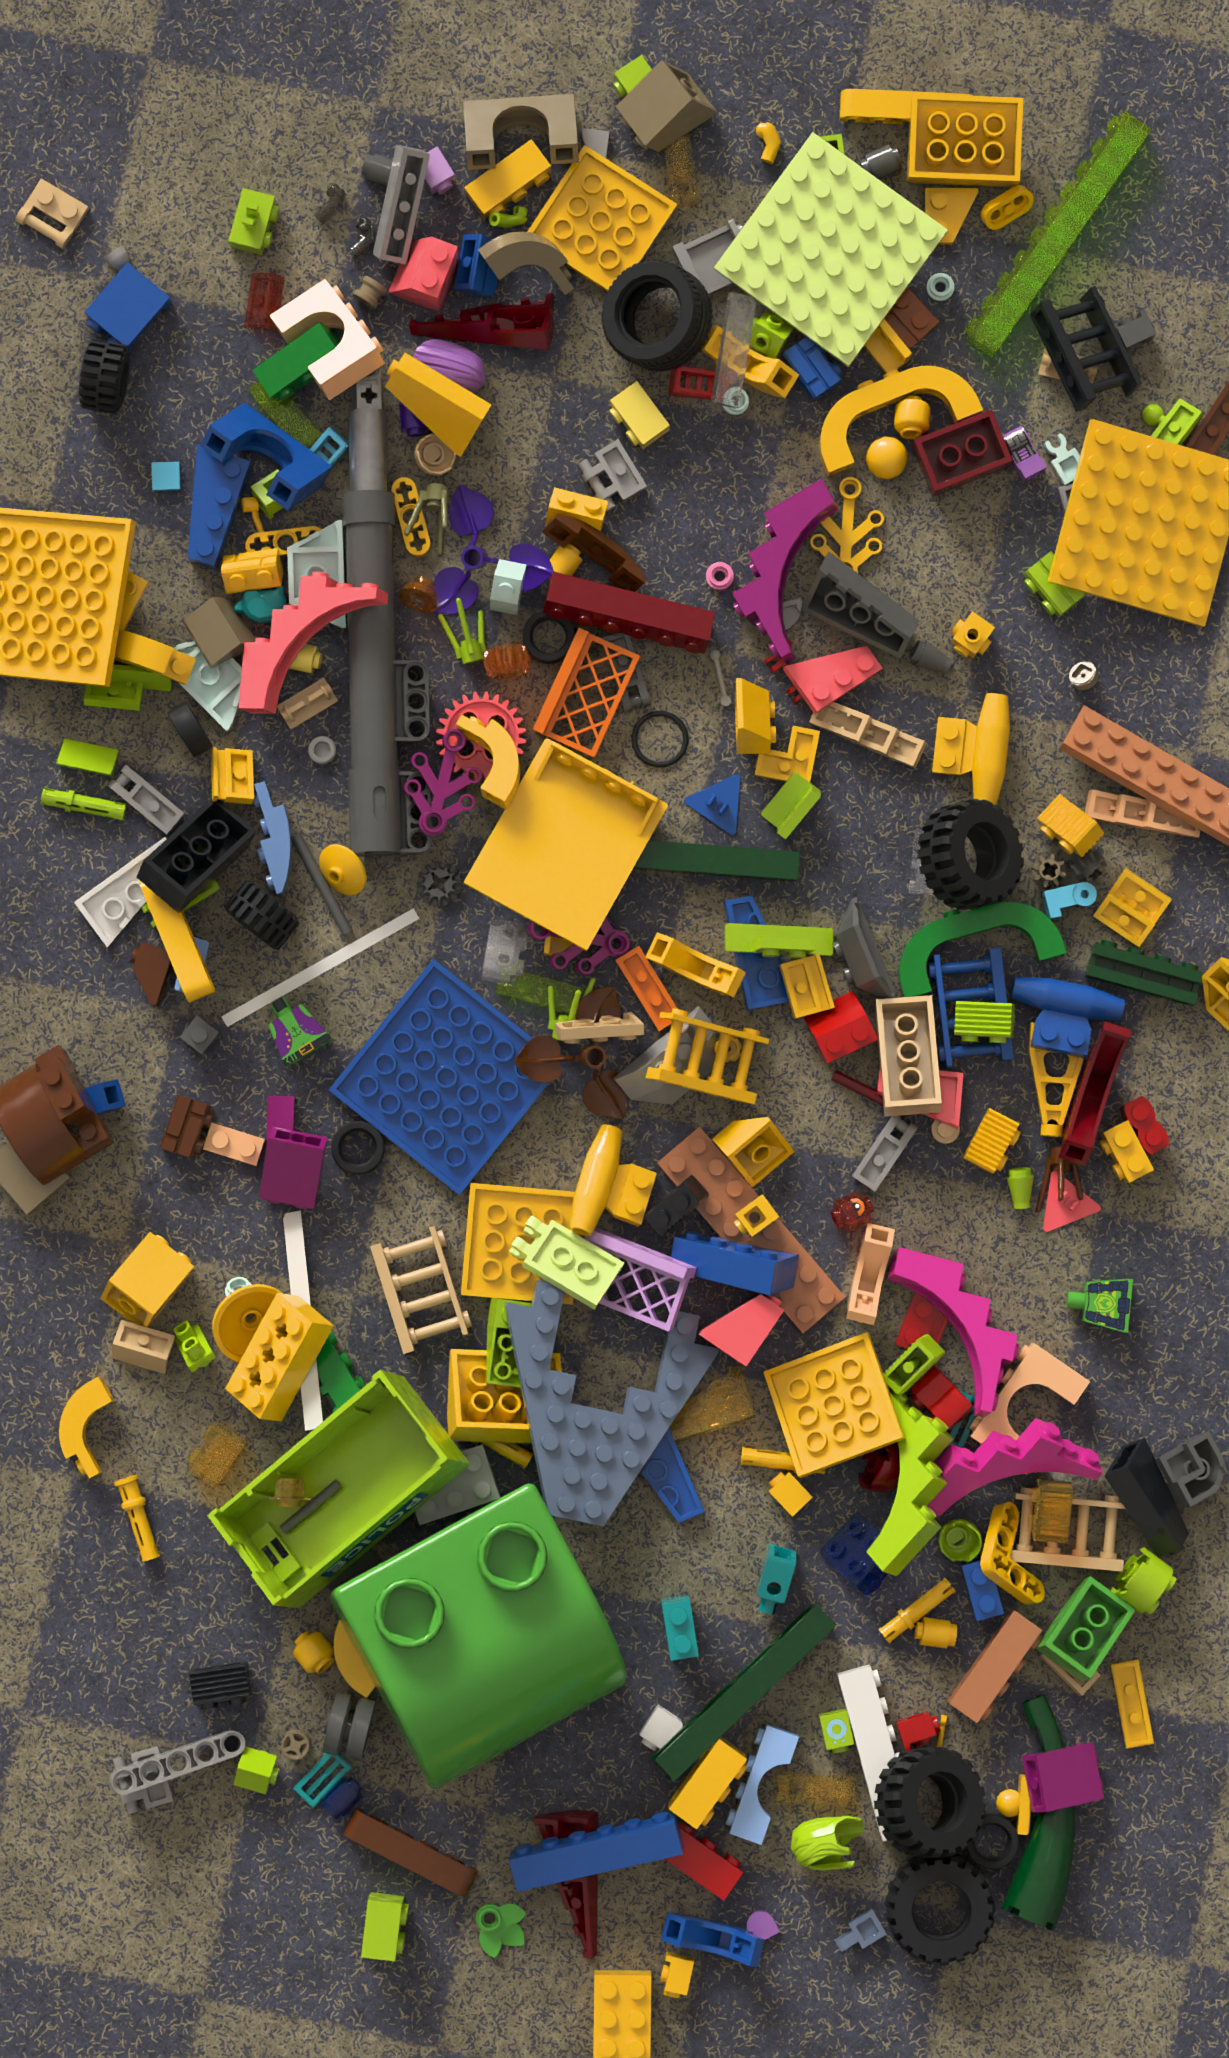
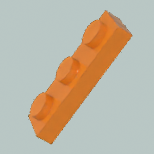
[615,946,678,1032]

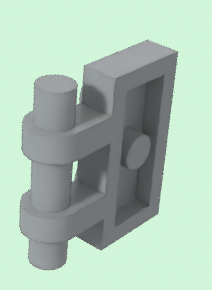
[578,439,647,512]
[113,1745,175,1814]

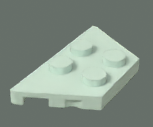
[287,520,346,628]
[174,641,242,733]

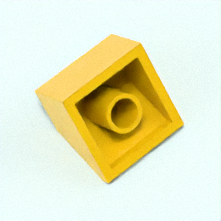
[735,678,776,754]

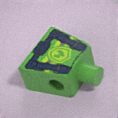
[1066,1279,1133,1333]

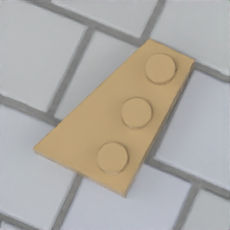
[555,1012,644,1044]

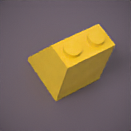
[100,1232,194,1328]

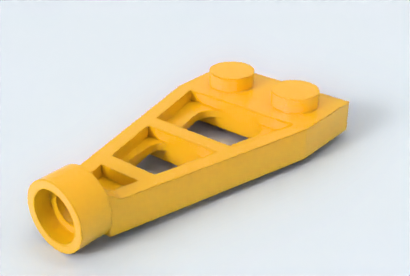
[1028,1022,1084,1137]

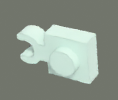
[1044,433,1080,486]

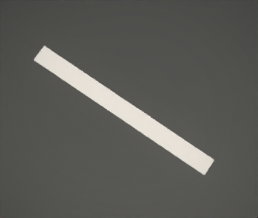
[222,908,419,1027]
[283,1210,323,1431]

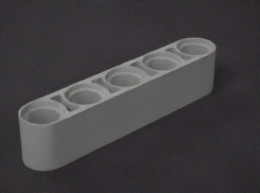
[109,1730,245,1795]

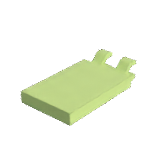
[509,1216,624,1310]

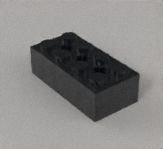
[136,798,256,913]

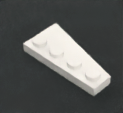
[74,837,167,947]

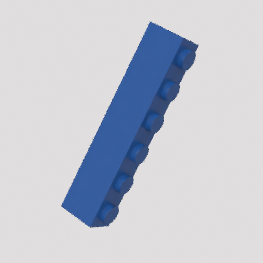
[509,1812,684,1892]

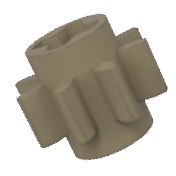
[1031,854,1066,889]

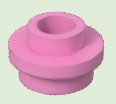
[706,562,734,590]

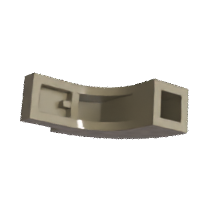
[478,232,574,295]

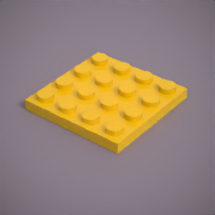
[527,145,677,292]
[461,1183,578,1305]
[764,1332,905,1478]

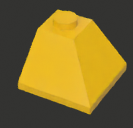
[712,1117,795,1188]

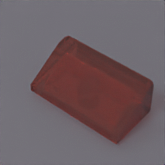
[244,273,285,332]

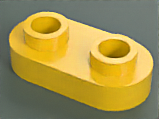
[981,185,1034,230]

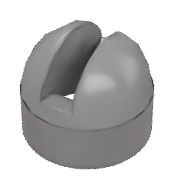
[105,246,130,270]

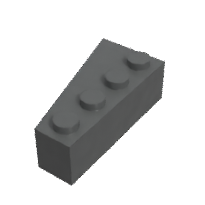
[801,552,919,659]

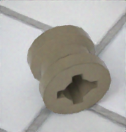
[353,276,387,310]
[281,1729,311,1760]

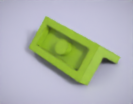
[761,772,821,839]

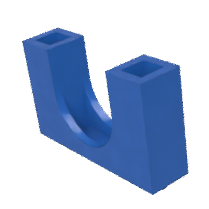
[200,402,332,511]

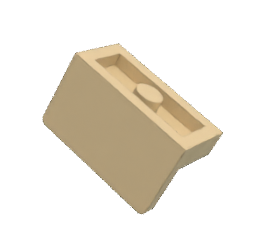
[112,1320,175,1374]

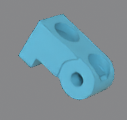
[1041,882,1097,920]

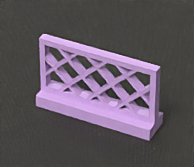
[585,1228,697,1332]

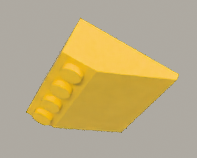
[907,93,1023,188]
[447,1349,562,1443]

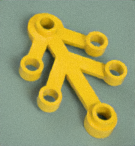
[810,477,884,573]

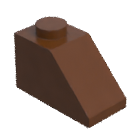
[130,942,172,1007]

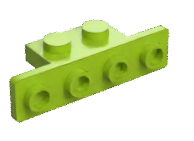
[84,664,172,711]
[725,923,833,959]

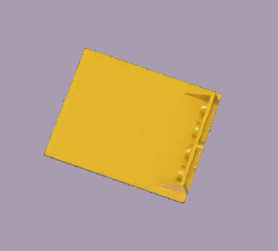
[463,739,668,951]

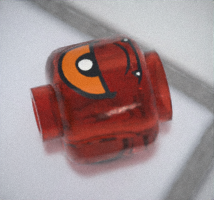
[830,1192,874,1233]

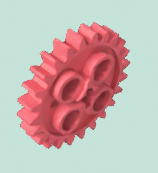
[436,691,526,780]

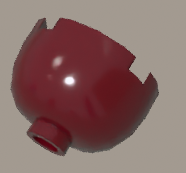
[858,1442,900,1493]

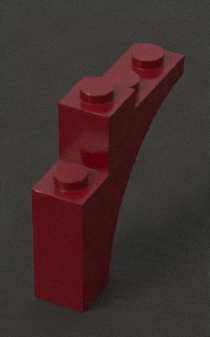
[1058,1022,1132,1166]

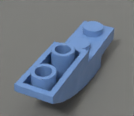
[254,781,292,897]

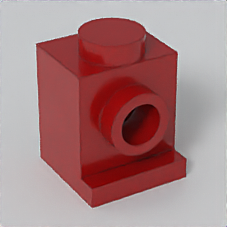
[895,1711,941,1750]

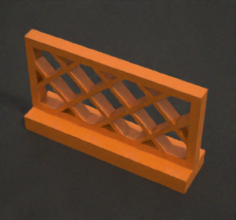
[533,628,641,758]

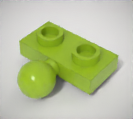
[1142,398,1203,445]

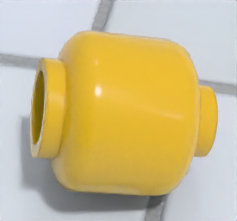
[894,395,931,439]
[293,1632,335,1674]

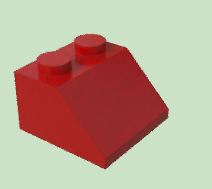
[803,991,878,1065]

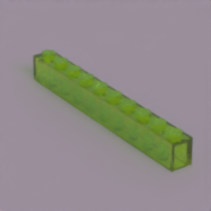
[965,110,1152,359]

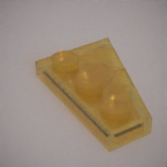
[670,1363,756,1443]

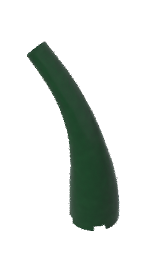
[1001,1694,1075,1931]

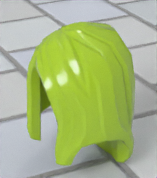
[791,1816,864,1870]

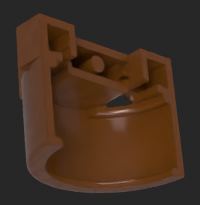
[0,1045,115,1185]

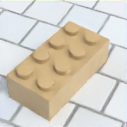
[875,995,942,1117]

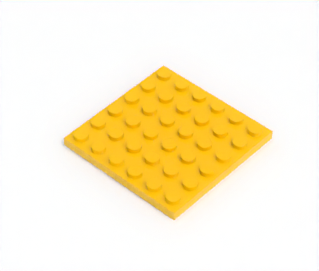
[1047,419,1229,627]
[0,508,136,687]

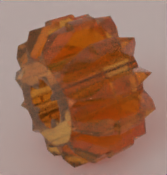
[483,643,531,680]

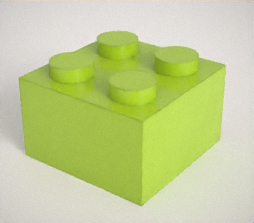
[361,1892,409,1961]

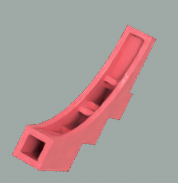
[238,572,388,714]

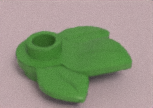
[476,1903,526,1958]

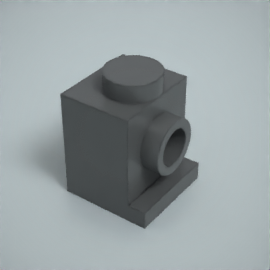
[1116,309,1156,352]

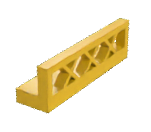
[864,319,912,374]

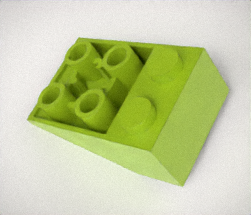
[486,1298,532,1388]

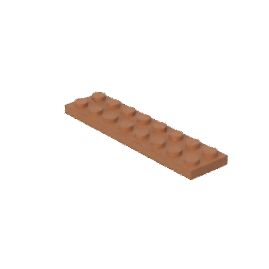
[1059,705,1229,846]
[657,1126,845,1333]

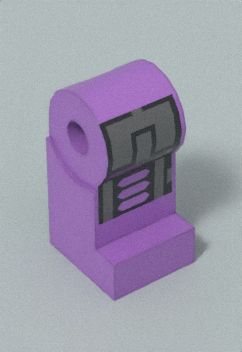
[1002,426,1047,483]

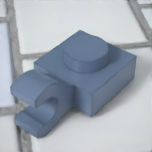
[834,1908,887,1952]

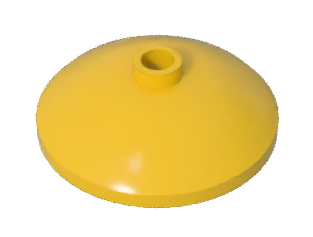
[212,1284,282,1362]

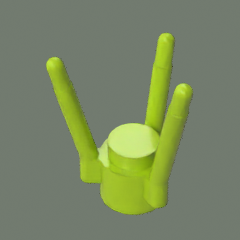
[438,598,487,664]
[548,978,596,1041]

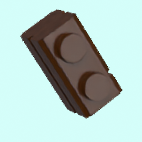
[160,1095,214,1159]

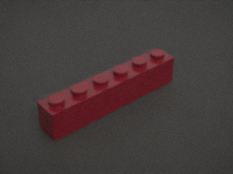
[542,572,715,654]

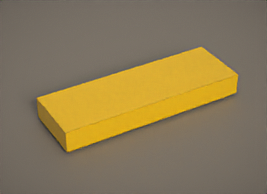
[1110,1659,1154,1749]

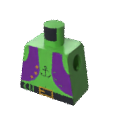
[268,996,333,1068]

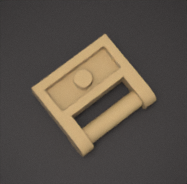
[15,178,89,249]

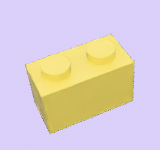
[609,381,670,450]

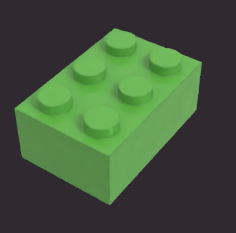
[1035,1576,1136,1682]

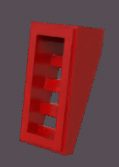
[668,366,729,401]

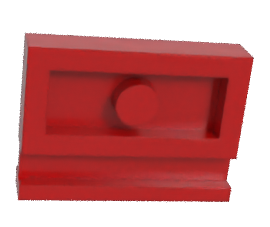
[895,1292,948,1349]

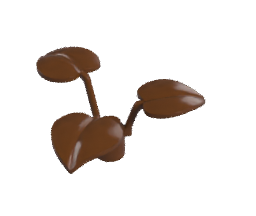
[515,987,627,1119]

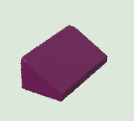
[266,1096,296,1149]

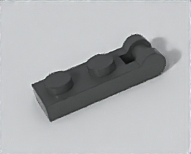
[602,632,651,713]

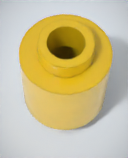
[549,544,583,580]
[914,1617,957,1649]

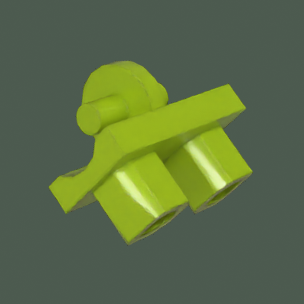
[173,1320,216,1373]

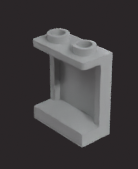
[672,219,742,296]

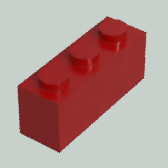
[665,1820,743,1901]

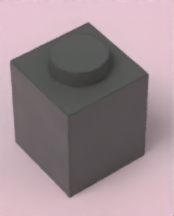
[180,1015,222,1056]

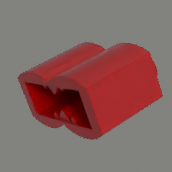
[1121,1096,1169,1156]
[910,1365,974,1431]

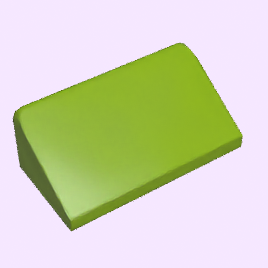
[57,738,119,777]

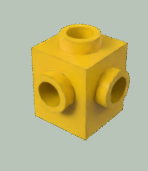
[951,611,995,658]

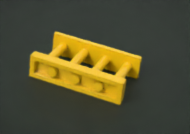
[646,1008,769,1104]

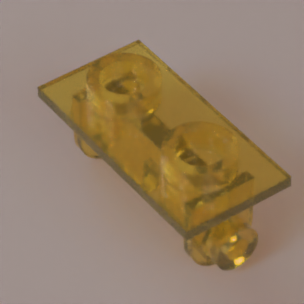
[268,1477,311,1507]

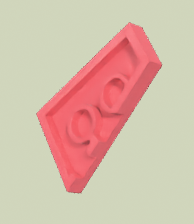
[783,646,883,714]

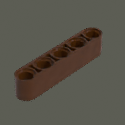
[342,1808,479,1897]

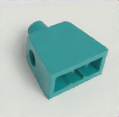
[757,1543,796,1615]

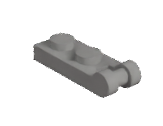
[108,765,186,836]
[851,1115,918,1192]

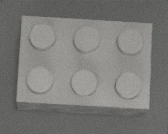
[415,1444,501,1525]

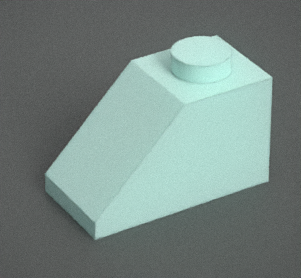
[490,559,526,615]

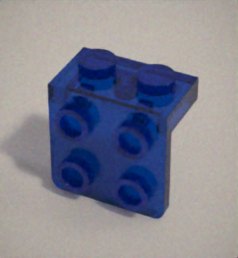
[821,1513,889,1597]

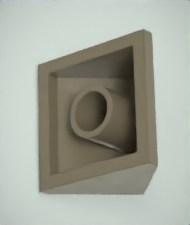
[183,597,255,668]

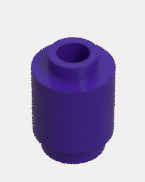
[399,402,429,437]

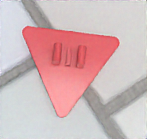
[1043,1171,1101,1232]

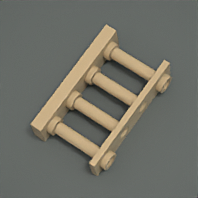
[370,1226,472,1354]
[1010,1487,1126,1572]

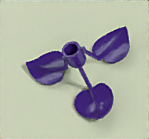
[432,485,554,614]

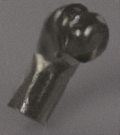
[315,184,346,224]
[348,217,375,260]

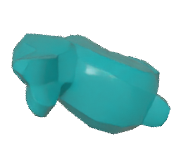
[234,586,288,624]

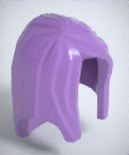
[413,339,486,394]

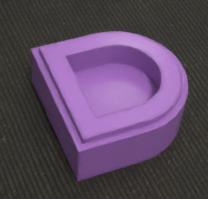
[746,1910,780,1940]

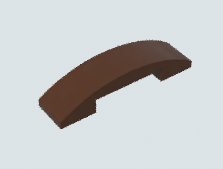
[542,514,646,592]

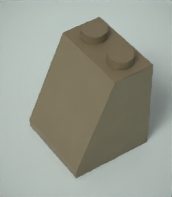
[616,60,717,152]

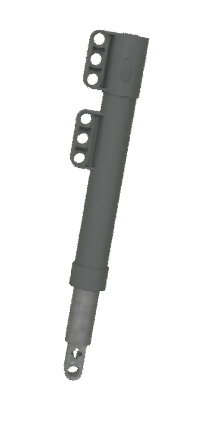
[342,367,432,857]

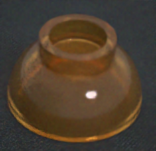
[398,576,438,613]

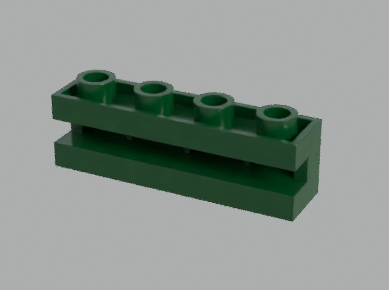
[1084,940,1204,1007]

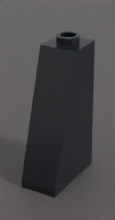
[1105,1438,1189,1557]

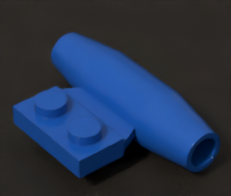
[1010,977,1125,1058]

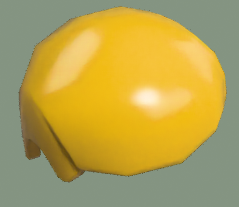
[866,436,908,480]

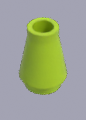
[1006,1167,1034,1209]

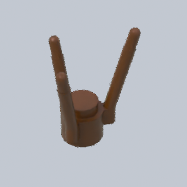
[1036,1147,1083,1213]

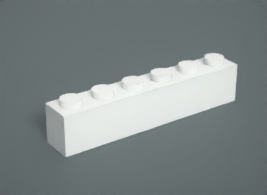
[837,1665,899,1841]

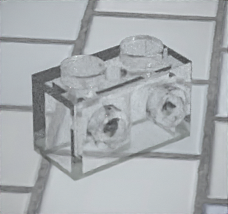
[482,918,529,985]

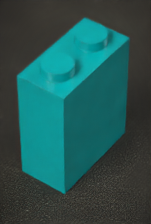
[661,1595,699,1661]

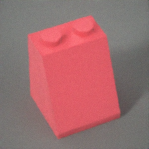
[388,237,459,313]
[698,1294,784,1366]

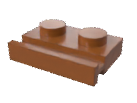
[884,287,939,350]

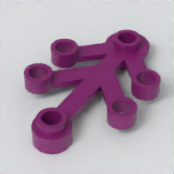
[403,729,482,836]
[527,918,630,974]

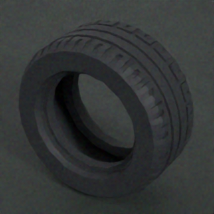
[601,259,713,371]

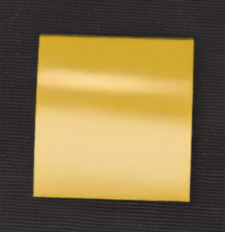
[1093,868,1172,947]

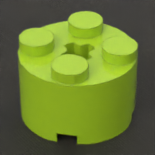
[1111,1547,1176,1614]

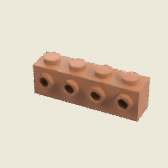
[947,1609,1042,1723]

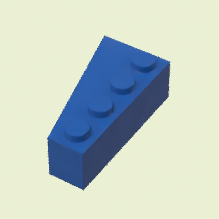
[188,444,253,571]
[671,1231,799,1295]

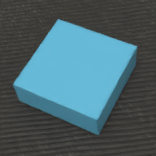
[151,462,181,492]

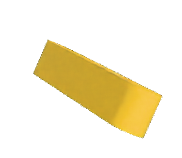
[840,89,974,125]
[139,881,216,1003]

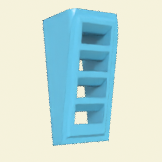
[309,427,349,469]

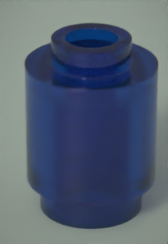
[321,1777,363,1819]

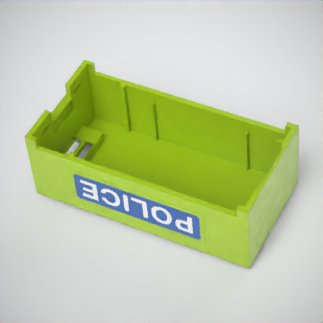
[207,1370,471,1608]

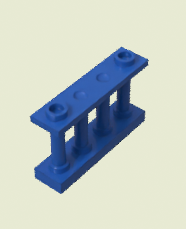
[928,948,1014,1068]

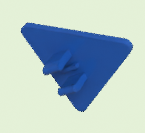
[684,774,740,835]

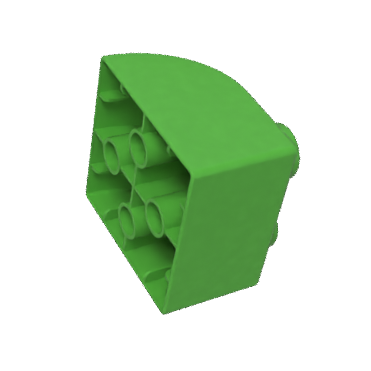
[329,1483,627,1789]

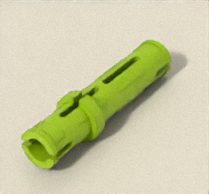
[41,787,127,821]

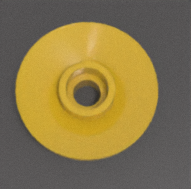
[319,844,367,896]

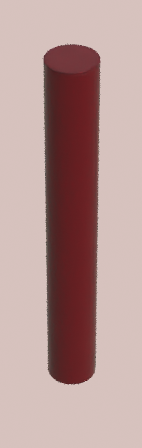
[831,1070,907,1118]

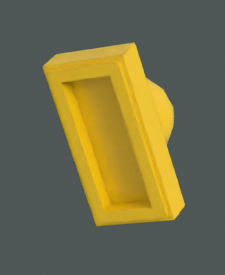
[996,1774,1031,1835]

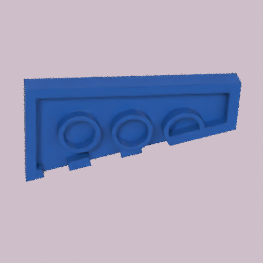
[723,895,789,1011]
[640,1428,705,1523]

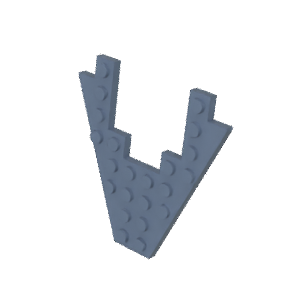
[505,1280,719,1527]

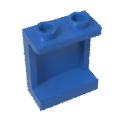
[84,262,172,353]

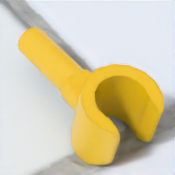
[241,497,264,533]

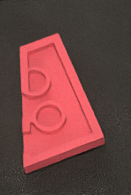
[877,1066,964,1129]

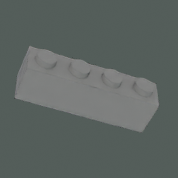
[373,144,430,264]

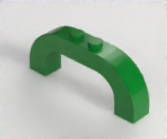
[898,902,1067,997]

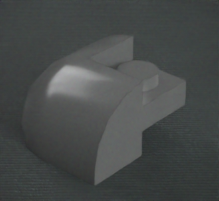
[1155,1431,1226,1508]

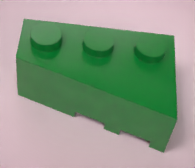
[252,322,341,401]
[316,1330,366,1412]

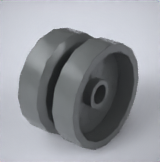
[322,1691,376,1762]

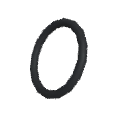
[631,710,689,768]

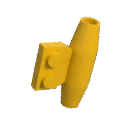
[932,693,1010,805]
[570,1124,657,1236]

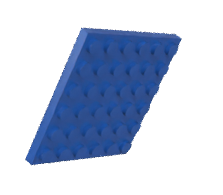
[329,959,565,1195]

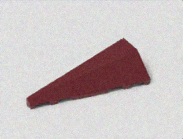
[409,293,554,350]
[533,1810,598,1959]

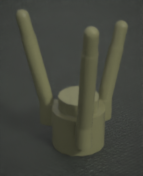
[404,483,449,556]

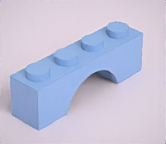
[725,1723,799,1845]

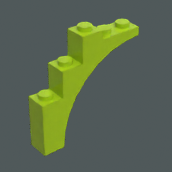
[867,1388,953,1576]

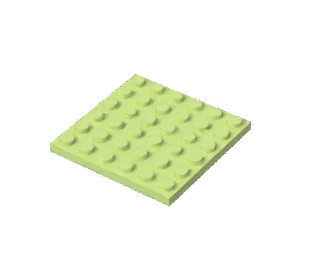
[714,132,948,367]

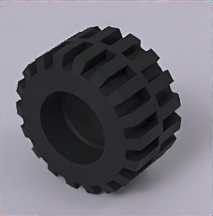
[79,339,130,414]
[224,880,300,950]

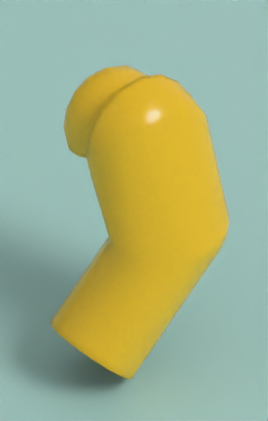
[756,122,781,165]

